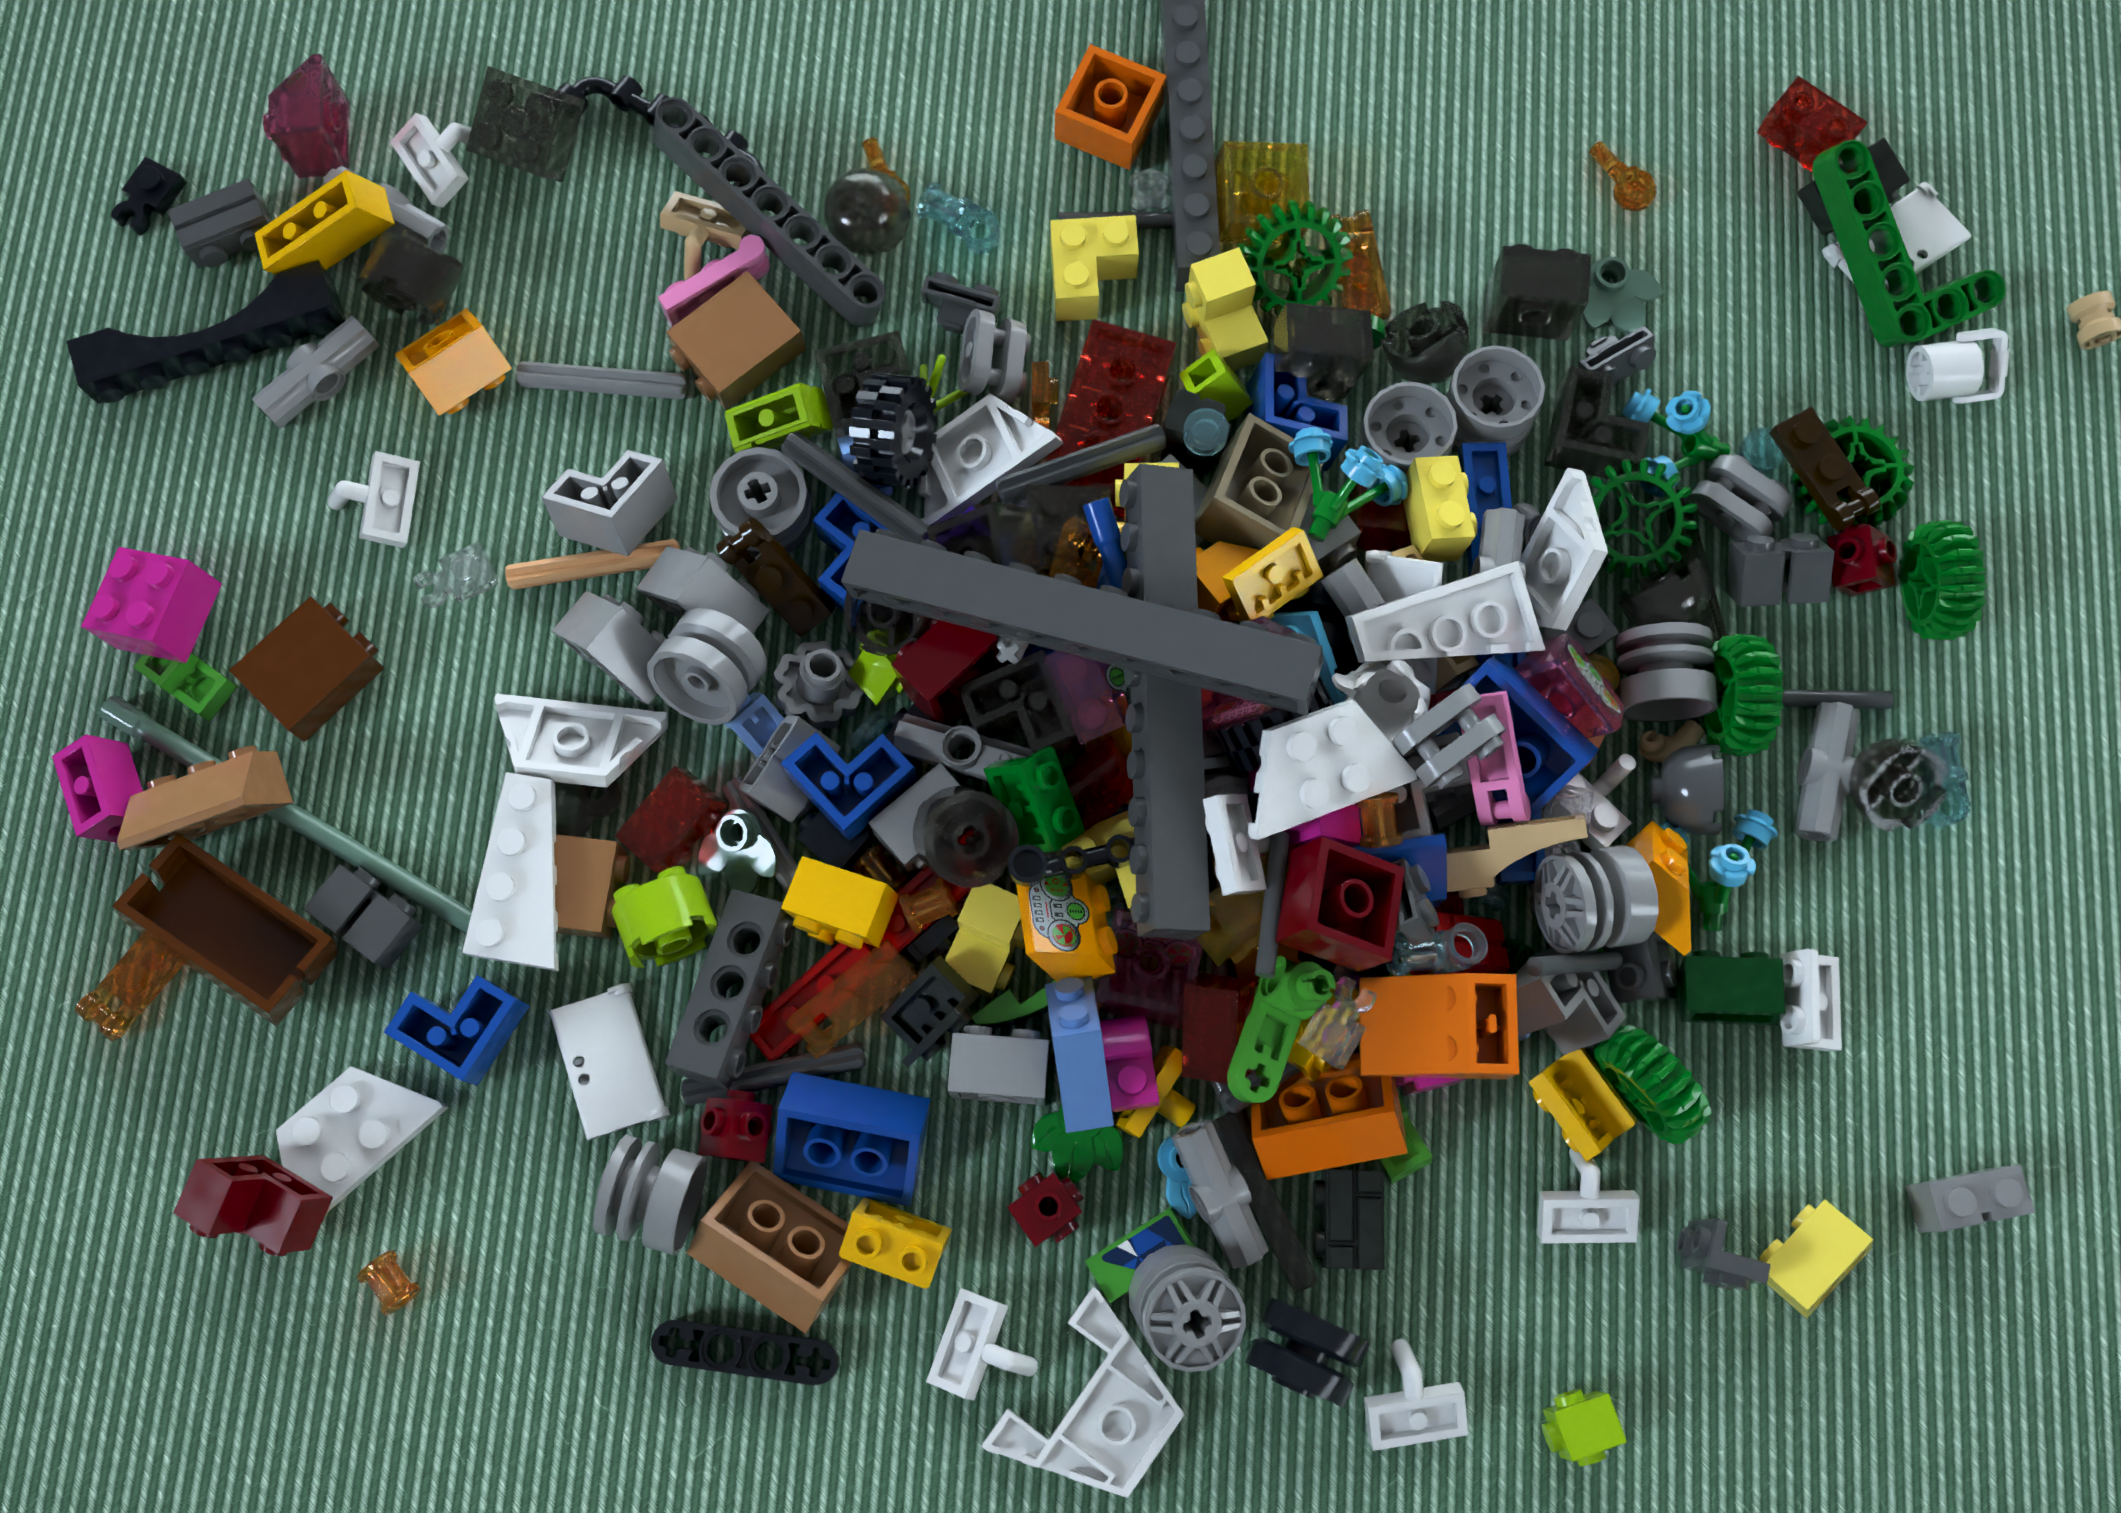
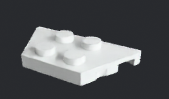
[919,394,1064,537]
[1520,467,1608,631]
[494,694,669,788]
[1248,701,1417,840]
[276,1066,448,1213]

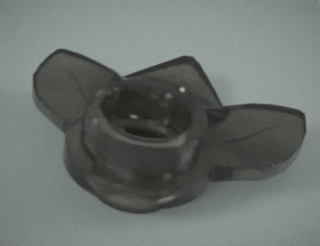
[554,780,621,837]

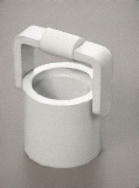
[1906,328,2009,404]

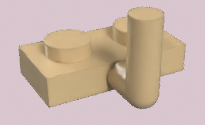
[660,191,751,280]

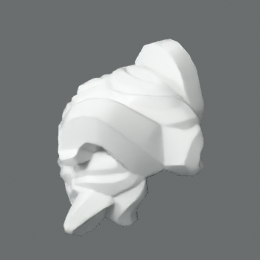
[1332,660,1431,746]

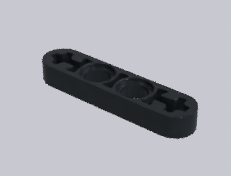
[651,1319,840,1385]

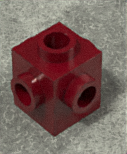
[1827,524,1897,597]
[698,1090,773,1163]
[1007,1171,1084,1247]

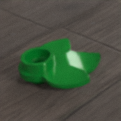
[1031,1104,1123,1184]

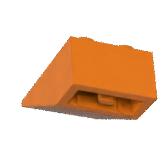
[1359,973,1519,1079]

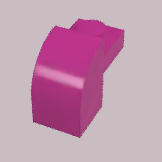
[1100,1014,1159,1112]

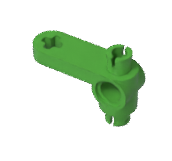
[1227,956,1336,1103]

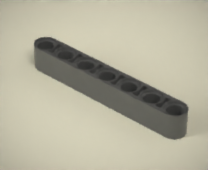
[653,97,885,327]

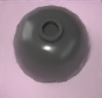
[1650,744,1724,835]

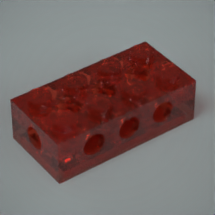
[1042,319,1177,518]

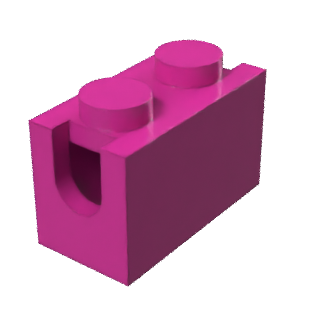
[52,734,143,843]

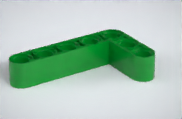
[1812,139,2006,348]

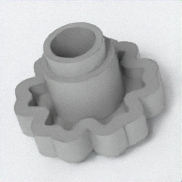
[773,641,864,730]

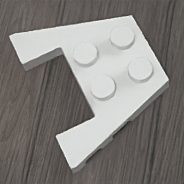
[981,1287,1185,1498]

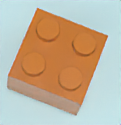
[1055,44,1167,170]

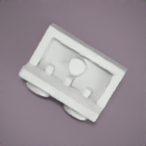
[1780,948,1842,1052]

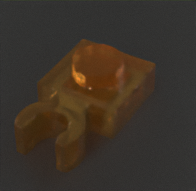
[1031,361,1058,430]

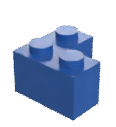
[1246,352,1348,471]
[813,493,888,623]
[781,732,918,841]
[384,975,530,1086]

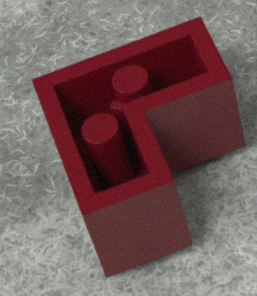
[173,1155,333,1256]

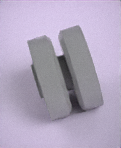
[709,447,814,557]
[647,608,767,725]

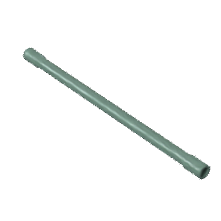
[99,695,513,964]

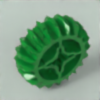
[1238,200,1353,319]
[1790,415,1915,532]
[1590,459,1698,578]
[1898,520,1988,641]
[1701,634,1785,757]
[1593,1024,1712,1145]

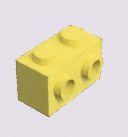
[1403,456,1478,562]
[1759,1199,1873,1319]

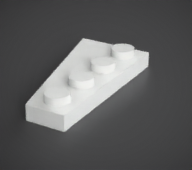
[1345,561,1545,663]
[462,772,559,971]

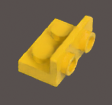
[1222,527,1323,624]
[839,1197,952,1289]

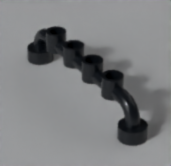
[551,75,764,187]
[1008,790,1259,887]

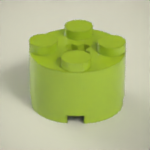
[611,866,718,968]

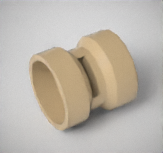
[2066,291,2121,350]

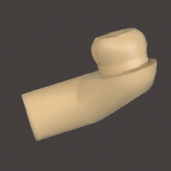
[1639,720,1705,763]

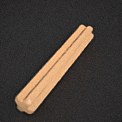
[505,539,680,590]

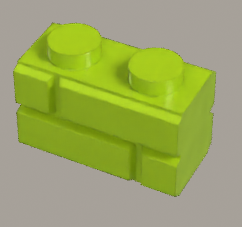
[725,383,833,453]

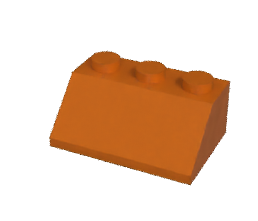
[1251,1053,1408,1180]

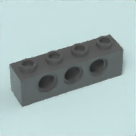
[665,889,795,1090]

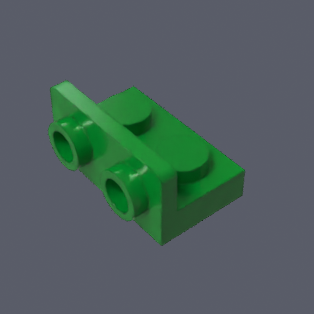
[983,746,1084,853]

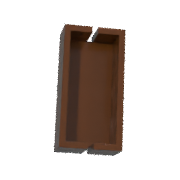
[112,833,339,1027]

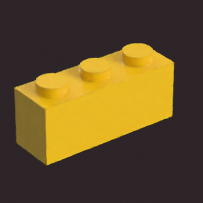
[254,170,395,275]

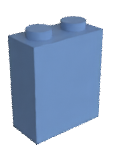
[1045,977,1114,1133]

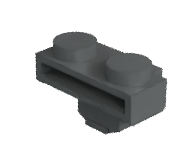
[921,272,1001,335]
[1578,326,1656,393]
[1392,857,1439,946]

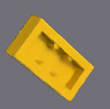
[1114,1045,1196,1138]

